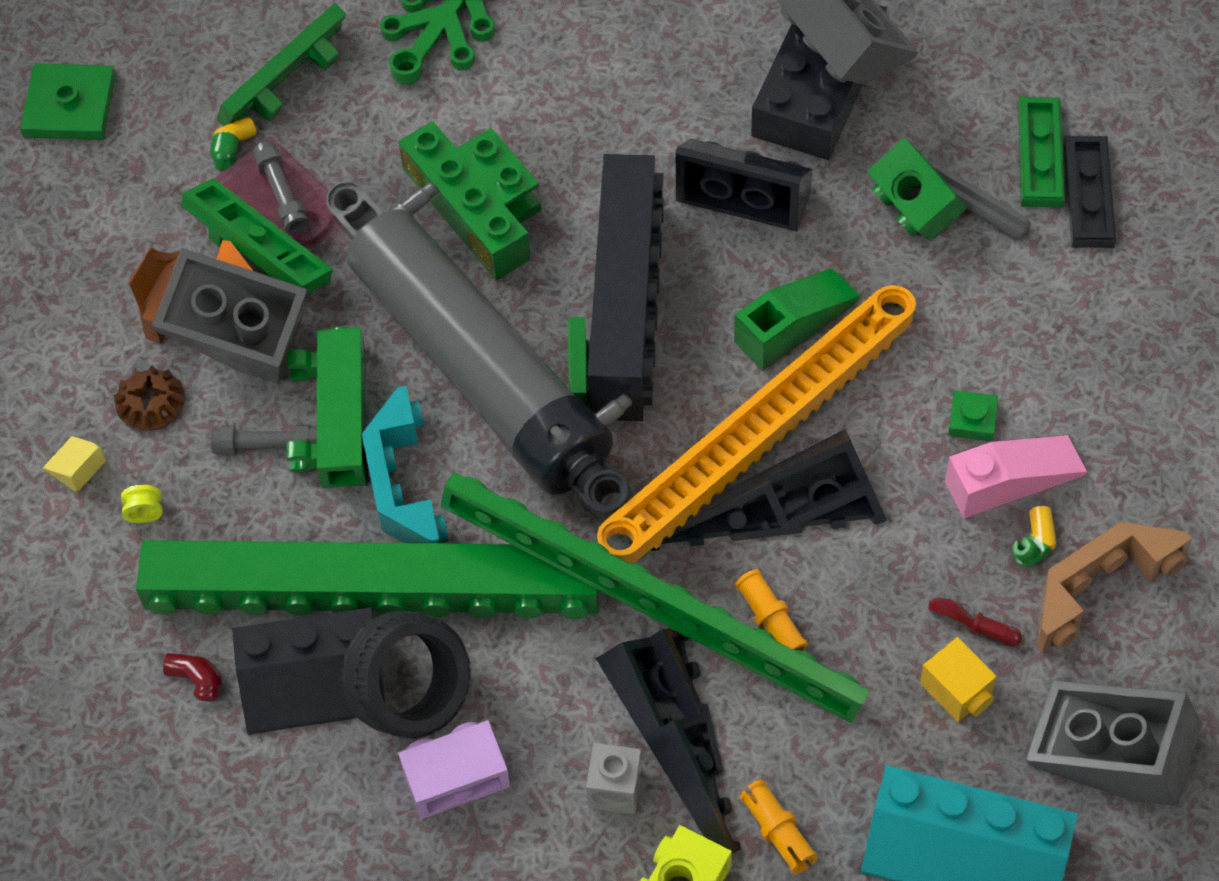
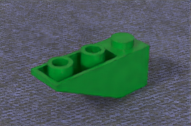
[734,268,861,371]

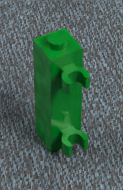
[286,326,366,488]

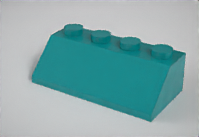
[860,765,1078,881]

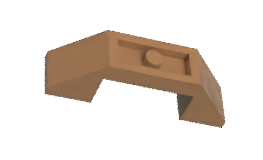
[1036,522,1192,654]

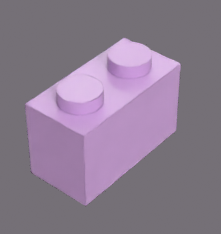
[398,720,510,819]

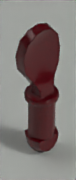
[928,598,1022,647]

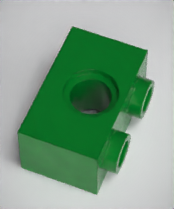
[867,137,968,241]

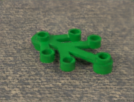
[380,0,495,85]

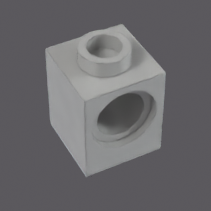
[586,743,642,814]

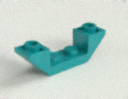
[362,386,449,543]

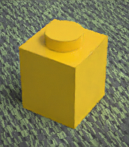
[920,637,997,722]

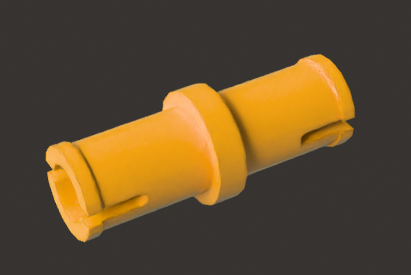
[735,569,808,651]
[739,780,818,874]

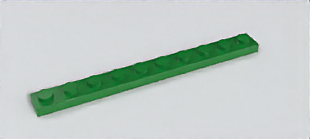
[440,471,870,723]

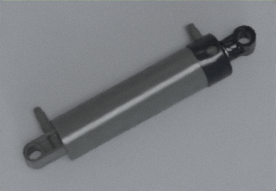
[326,180,634,524]

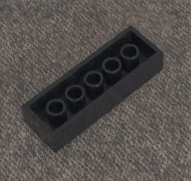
[588,154,664,421]

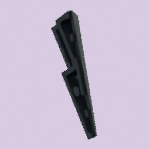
[651,429,887,551]
[595,628,741,854]

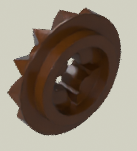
[113,365,185,431]

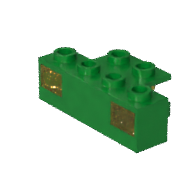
[398,121,542,281]

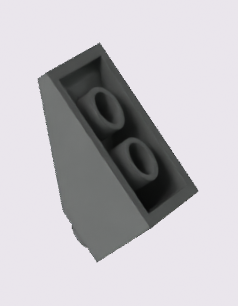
[152,248,307,384]
[1026,681,1202,806]

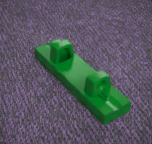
[217,2,347,126]
[181,178,333,295]

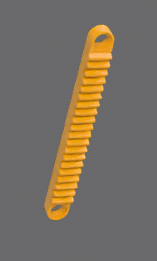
[597,285,916,563]

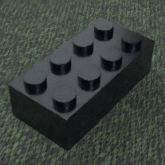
[751,5,887,160]

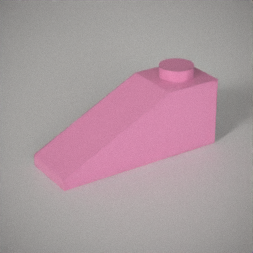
[945,435,1087,519]

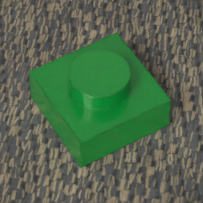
[948,390,998,442]

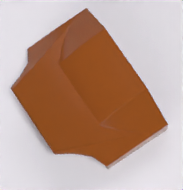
[128,248,180,344]

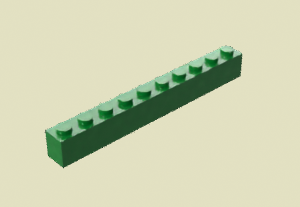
[136,540,599,619]

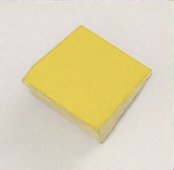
[43,436,106,493]

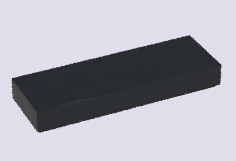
[1064,136,1116,248]

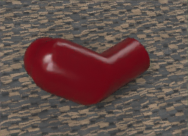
[163,653,222,701]

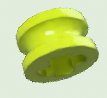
[121,485,163,524]

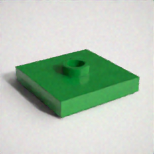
[20,63,116,140]

